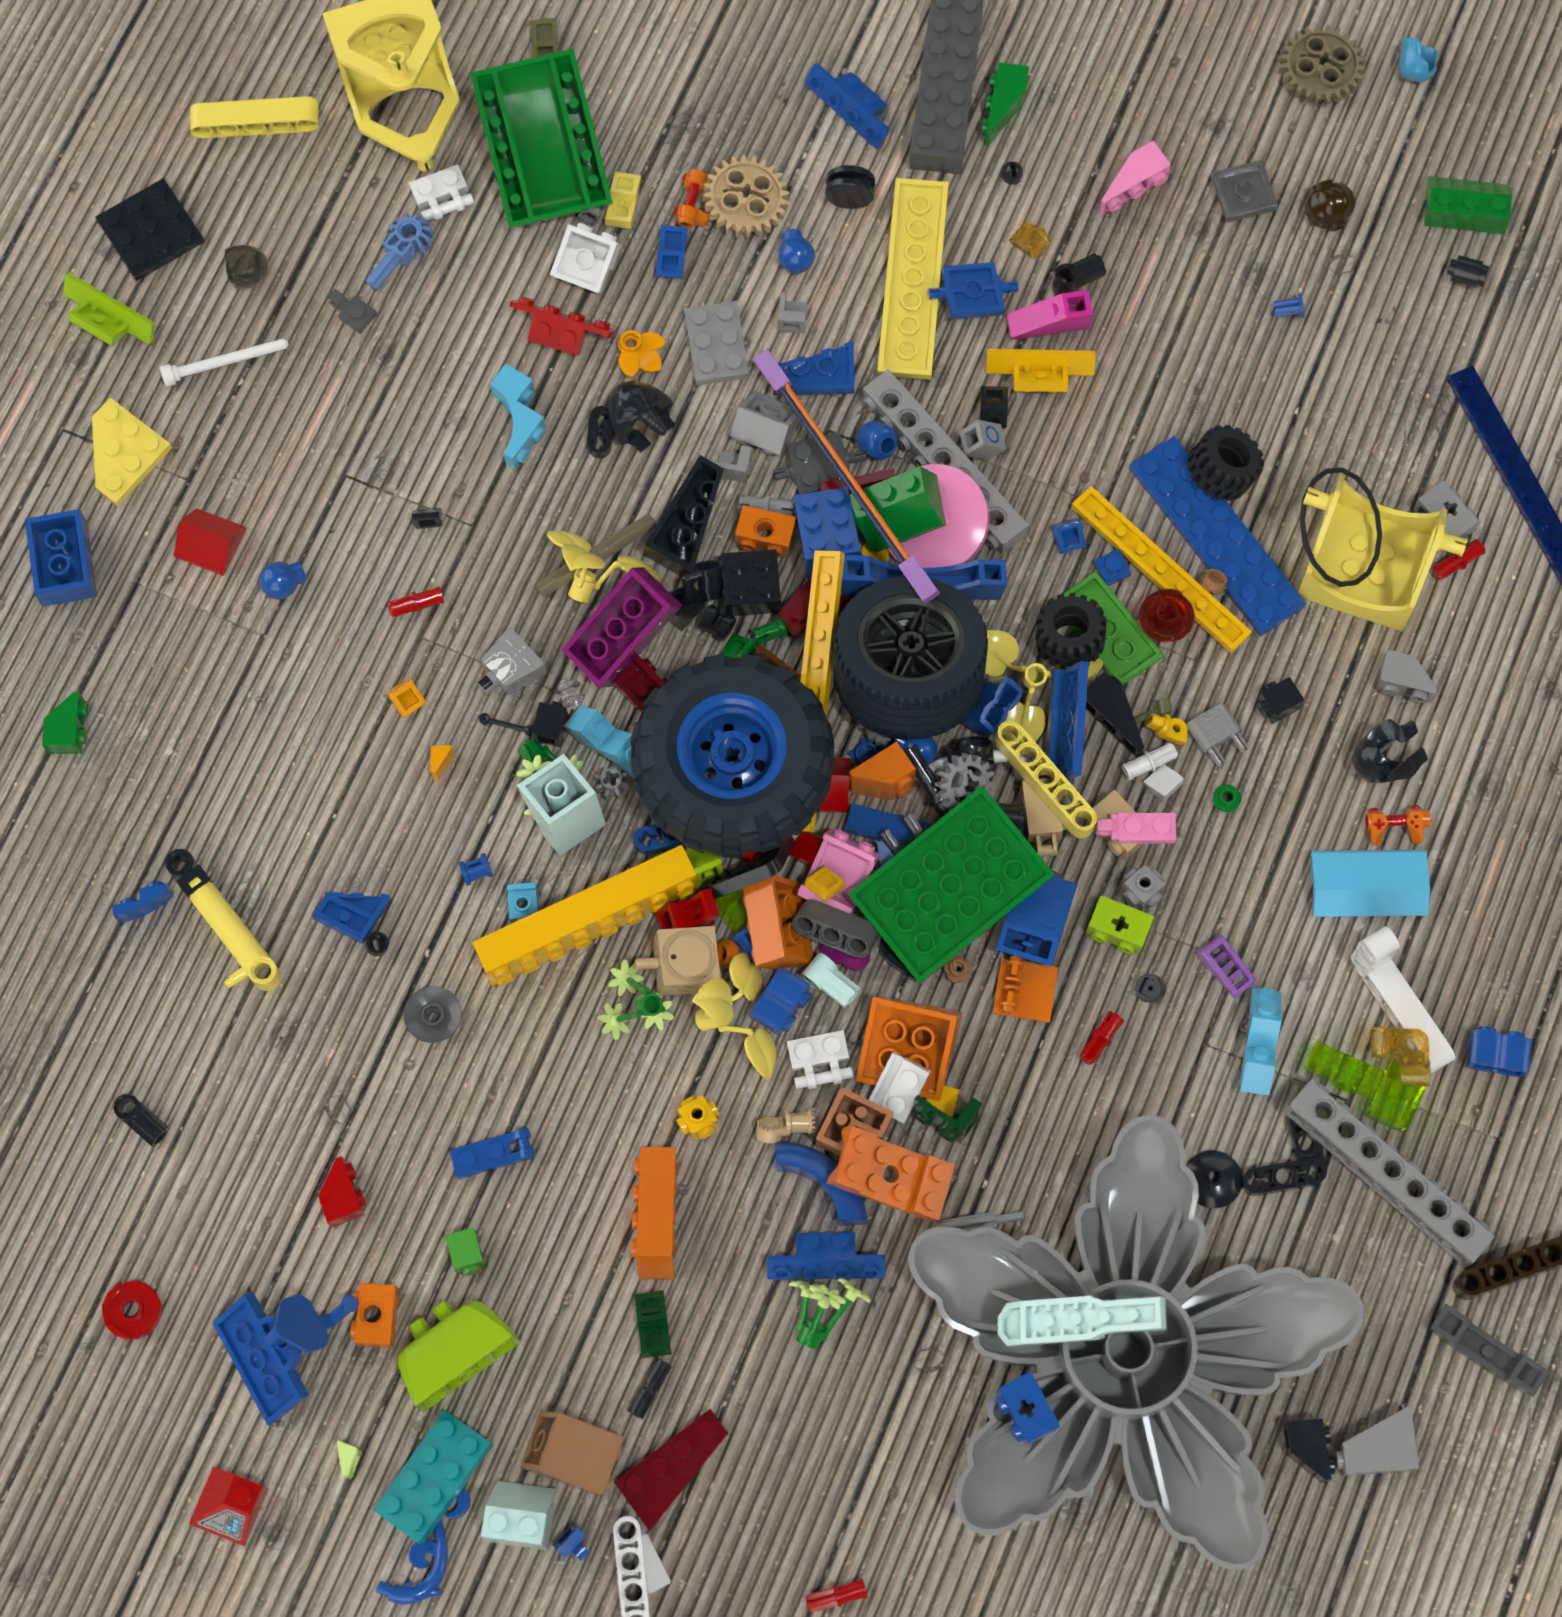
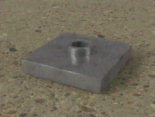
[1211,160,1278,222]

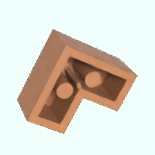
[816,1087,894,1157]

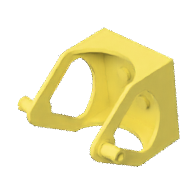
[322,0,460,172]
[1298,474,1468,632]

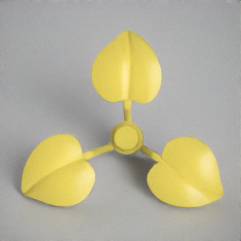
[547,531,662,603]
[985,630,1103,741]
[692,953,776,1080]

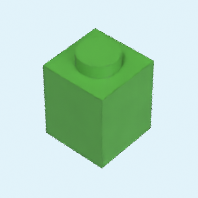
[445,1227,486,1276]

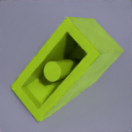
[686,848,723,890]

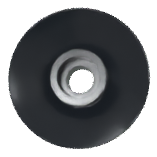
[1187,1150,1243,1209]

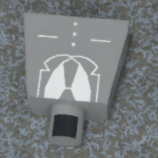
[476,627,547,695]

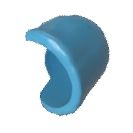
[1399,37,1438,83]

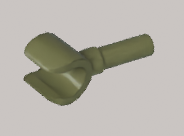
[1134,698,1172,724]

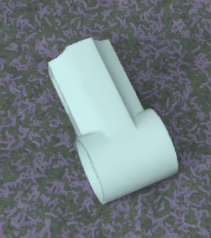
[800,952,860,1009]

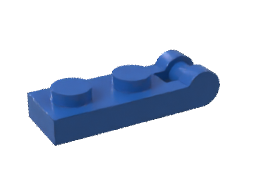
[450,1128,536,1180]

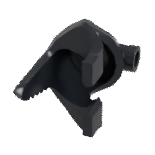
[608,380,675,453]
[1352,719,1428,783]

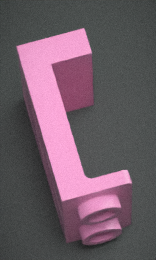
[797,828,881,915]

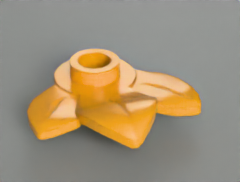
[618,330,666,378]

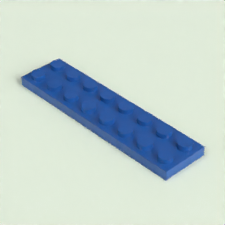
[1129,436,1307,637]

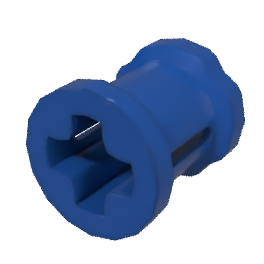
[458,853,494,886]

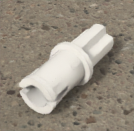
[1122,743,1178,781]

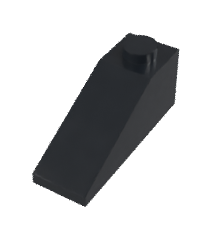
[1086,671,1145,758]

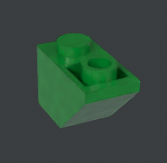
[42,692,89,754]

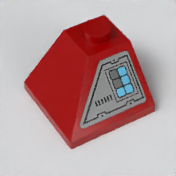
[189,1467,269,1546]

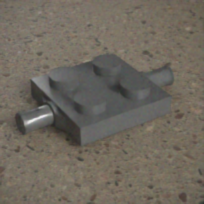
[773,432,866,495]

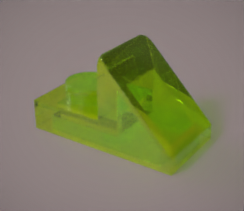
[715,890,748,936]

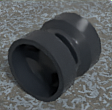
[698,604,737,642]

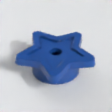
[848,738,884,766]

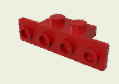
[509,297,617,355]

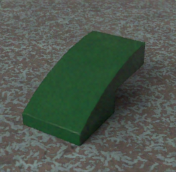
[634,1290,672,1358]

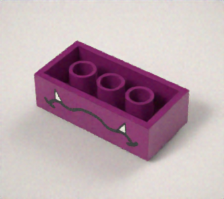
[561,567,682,688]

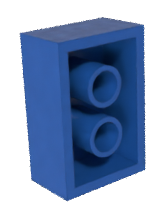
[793,487,861,580]
[25,509,97,607]

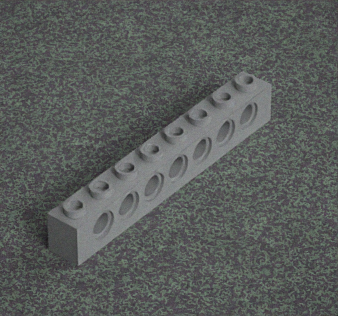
[862,369,1029,555]
[1283,1080,1495,1268]

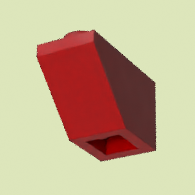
[318,1156,367,1228]

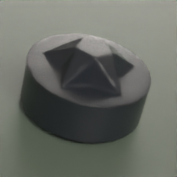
[1135,974,1166,1003]

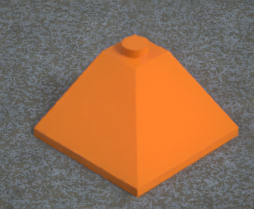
[855,996,963,1101]

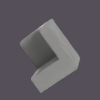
[778,292,808,334]
[715,445,753,483]

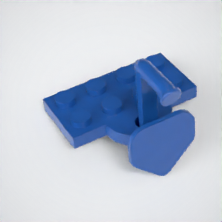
[212,1292,359,1426]

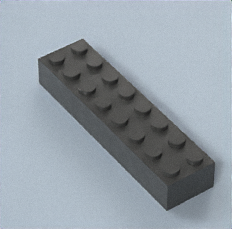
[909,0,985,175]

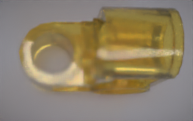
[1371,1026,1431,1087]

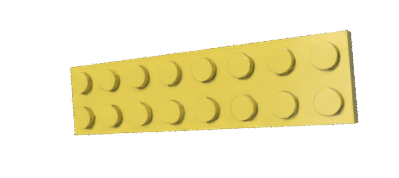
[877,178,949,380]

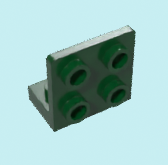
[913,1095,983,1144]

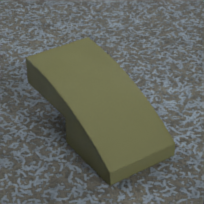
[530,18,559,58]

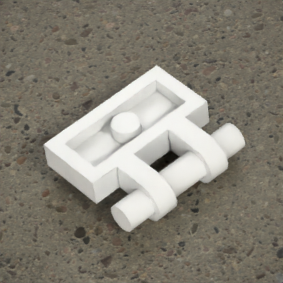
[409,164,474,221]
[787,1030,853,1090]

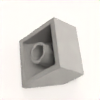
[730,391,800,455]

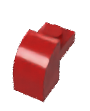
[655,889,719,929]

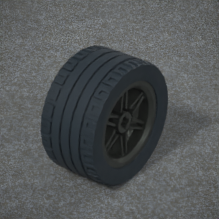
[834,576,988,740]

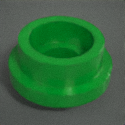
[1213,784,1241,813]

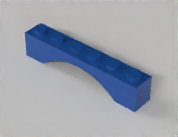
[840,555,1008,600]

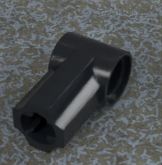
[1052,253,1106,295]
[113,1094,170,1147]

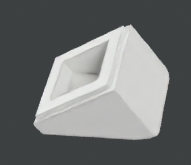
[1143,764,1184,803]

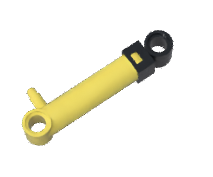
[166,849,281,991]

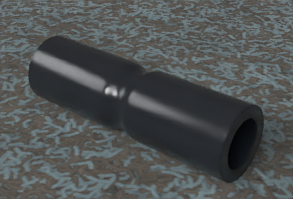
[627,1358,672,1420]

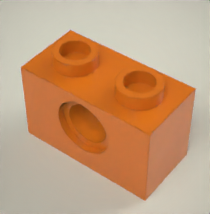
[735,505,797,557]
[350,1283,399,1349]

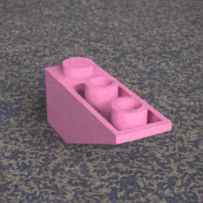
[1100,141,1171,215]

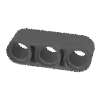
[792,899,879,958]

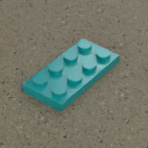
[373,1410,493,1546]

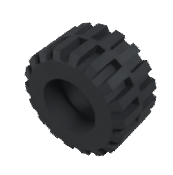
[1187,425,1264,501]
[1035,593,1107,670]

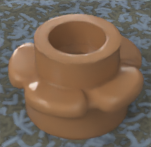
[1201,569,1227,595]
[944,955,972,983]

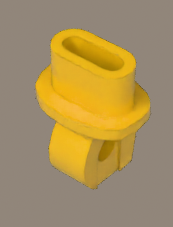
[1144,713,1188,745]

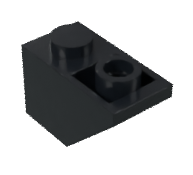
[1283,1418,1335,1483]

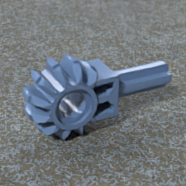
[366,212,433,289]

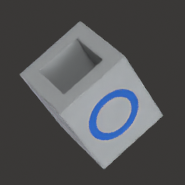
[959,420,1006,461]

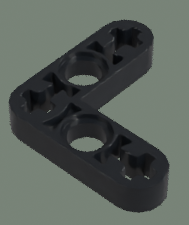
[704,836,795,899]
[1242,1115,1327,1196]

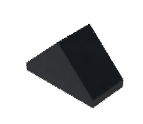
[669,587,710,632]

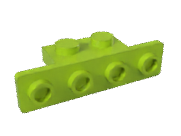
[63,273,155,346]

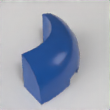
[775,1142,868,1226]

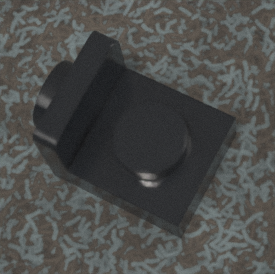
[980,386,1008,429]

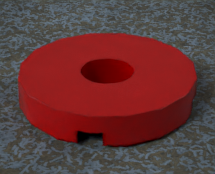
[102,1280,162,1340]

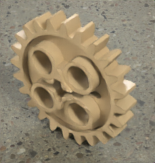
[703,155,789,239]

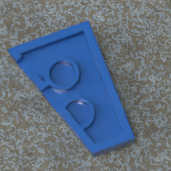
[773,341,855,395]

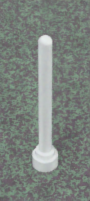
[159,339,288,387]

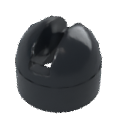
[1002,161,1023,185]
[365,932,389,957]

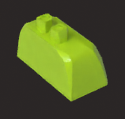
[398,1301,521,1413]

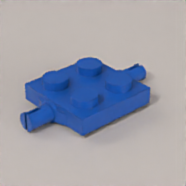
[928,262,1019,319]

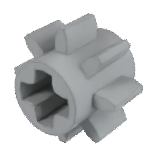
[595,764,629,801]

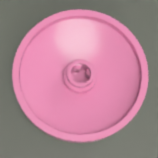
[888,464,990,568]

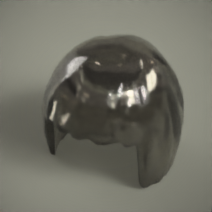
[225,245,268,289]

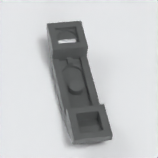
[1430,1304,1550,1397]

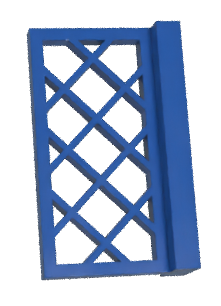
[1044,661,1089,784]

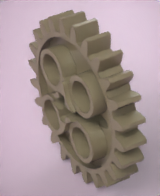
[1279,25,1366,106]

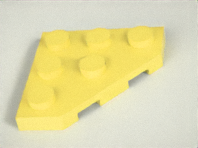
[92,398,172,507]

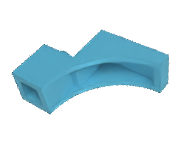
[490,364,546,470]
[564,705,633,778]
[1240,987,1282,1096]

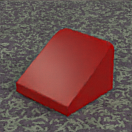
[789,832,824,868]

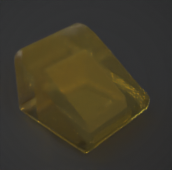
[1009,222,1050,259]

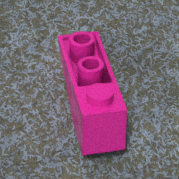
[1006,290,1093,340]

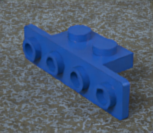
[805,63,890,149]
[767,1232,885,1280]

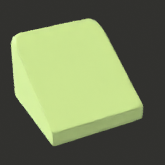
[337,1441,362,1480]

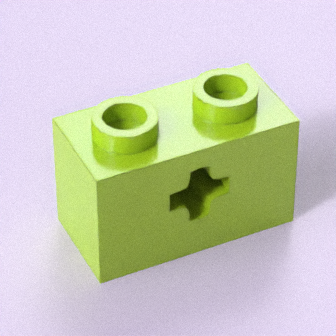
[1086,895,1154,955]

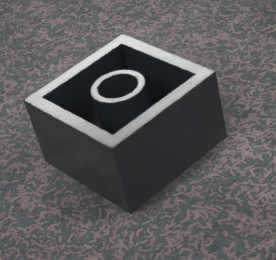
[721,549,781,616]

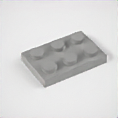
[684,301,749,386]

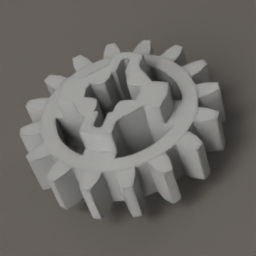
[935,753,995,811]

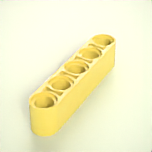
[190,97,319,138]
[995,720,1097,839]

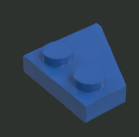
[313,892,391,944]

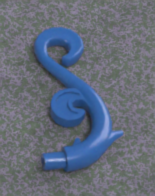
[376,1487,471,1605]

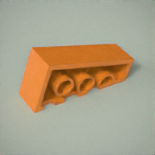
[631,1147,677,1280]

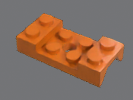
[826,1126,955,1222]

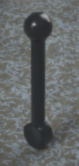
[479,713,533,736]

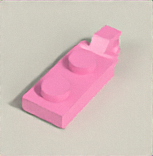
[1096,813,1176,844]

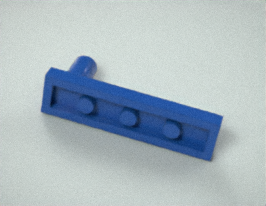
[845,803,933,848]

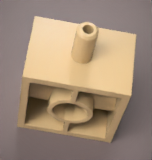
[635,926,720,996]

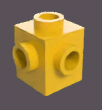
[676,1095,720,1141]

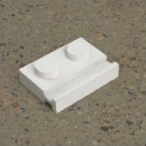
[869,1052,931,1124]

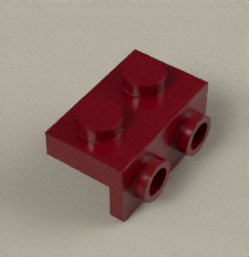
[613,654,668,713]

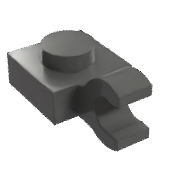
[328,289,377,334]

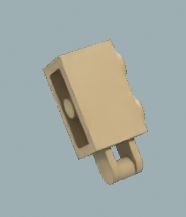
[1021,778,1067,857]

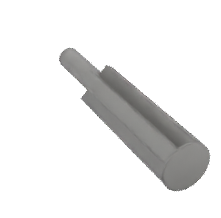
[935,1211,1025,1232]

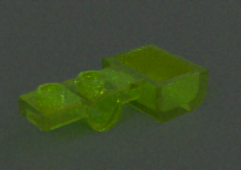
[1304,1041,1431,1132]

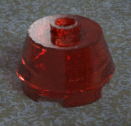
[1139,589,1195,643]

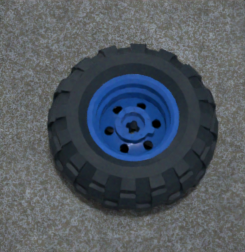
[630,654,834,857]

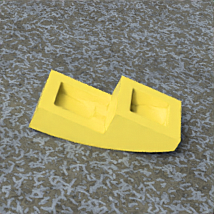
[605,172,641,229]

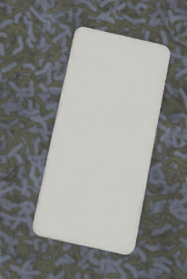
[630,1534,671,1593]

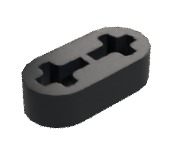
[587,406,614,458]

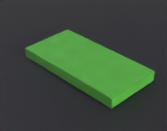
[1055,571,1164,686]

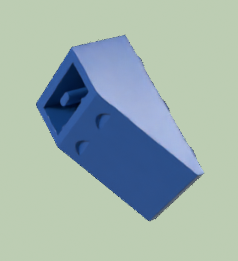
[996,877,1078,967]

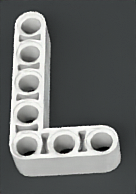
[1351,926,1456,1074]
[613,1516,651,1617]

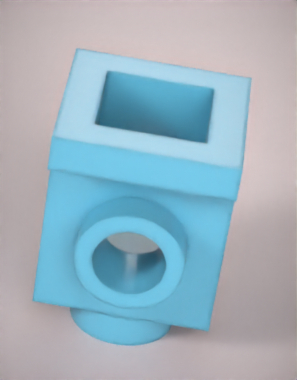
[507,882,539,924]

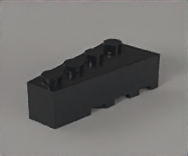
[643,455,724,577]

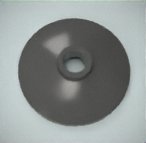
[404,986,462,1043]

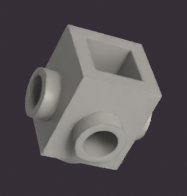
[1122,865,1165,911]

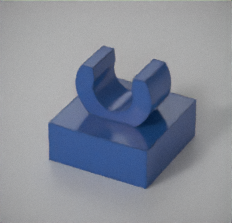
[552,1523,589,1561]

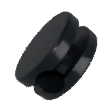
[825,165,875,209]

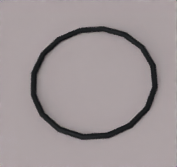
[1299,468,1382,587]

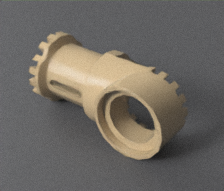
[756,1109,815,1143]

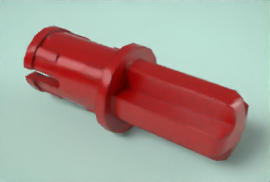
[1432,539,1486,580]
[388,586,444,617]
[1079,1011,1124,1065]
[806,1578,868,1613]

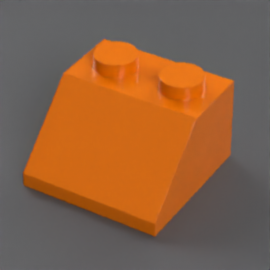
[849,742,916,801]

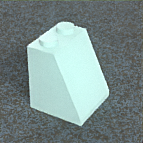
[517,754,606,856]
[481,1481,557,1550]

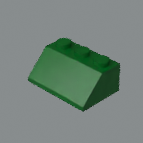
[1424,176,1512,234]
[850,466,946,553]

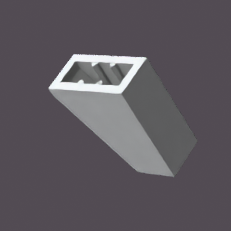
[1335,1407,1419,1477]

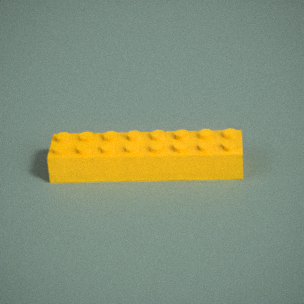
[472,845,699,987]

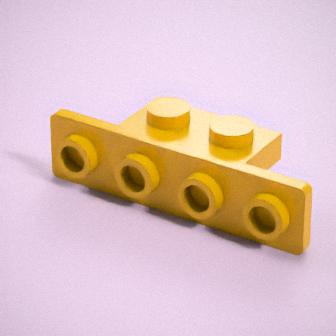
[986,349,1096,393]

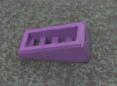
[1195,935,1257,998]

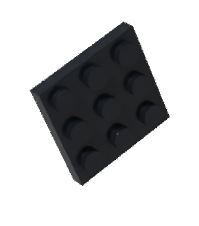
[95,178,205,281]

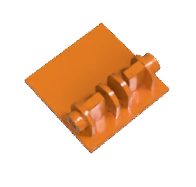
[993,956,1058,1023]

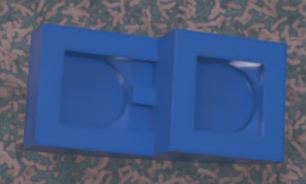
[656,225,688,279]

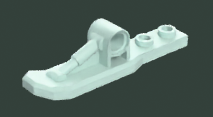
[998,1296,1166,1347]

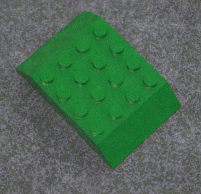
[470,48,613,229]

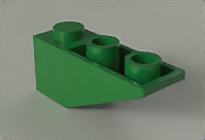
[981,62,1030,145]

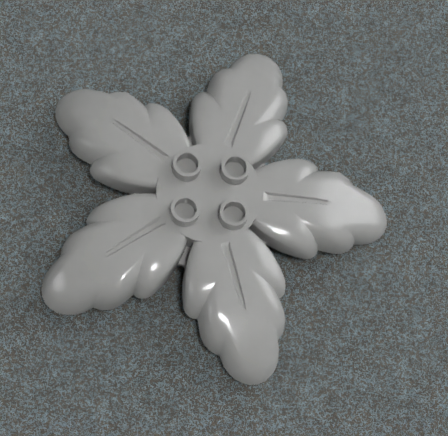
[909,1115,1364,1570]

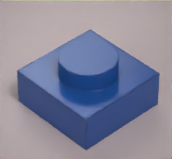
[1093,549,1131,586]

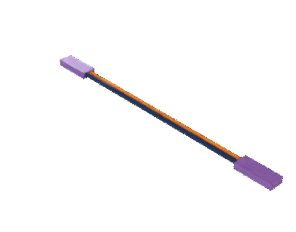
[753,349,940,604]

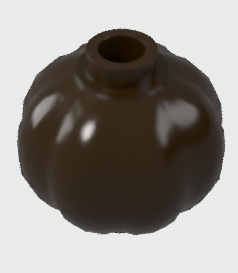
[1305,179,1356,232]

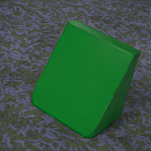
[720,634,758,657]

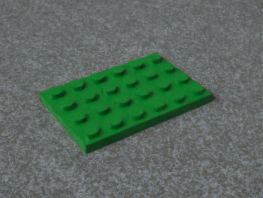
[848,786,1055,984]

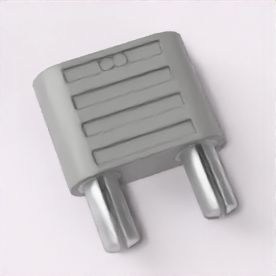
[1187,703,1249,767]

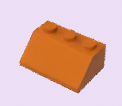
[742,875,814,970]

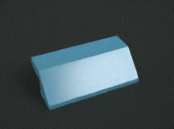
[1310,850,1430,917]

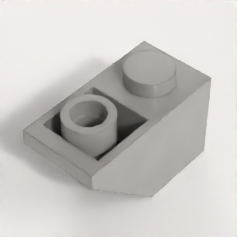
[1376,649,1437,703]

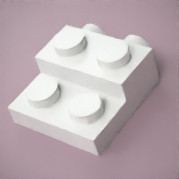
[550,223,622,294]

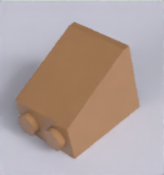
[520,1411,623,1495]

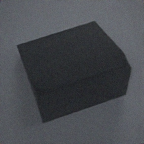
[412,507,443,529]

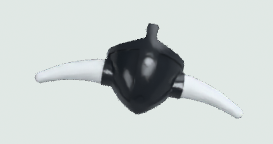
[915,736,1032,781]

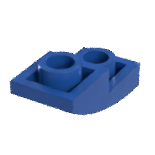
[112,882,173,923]

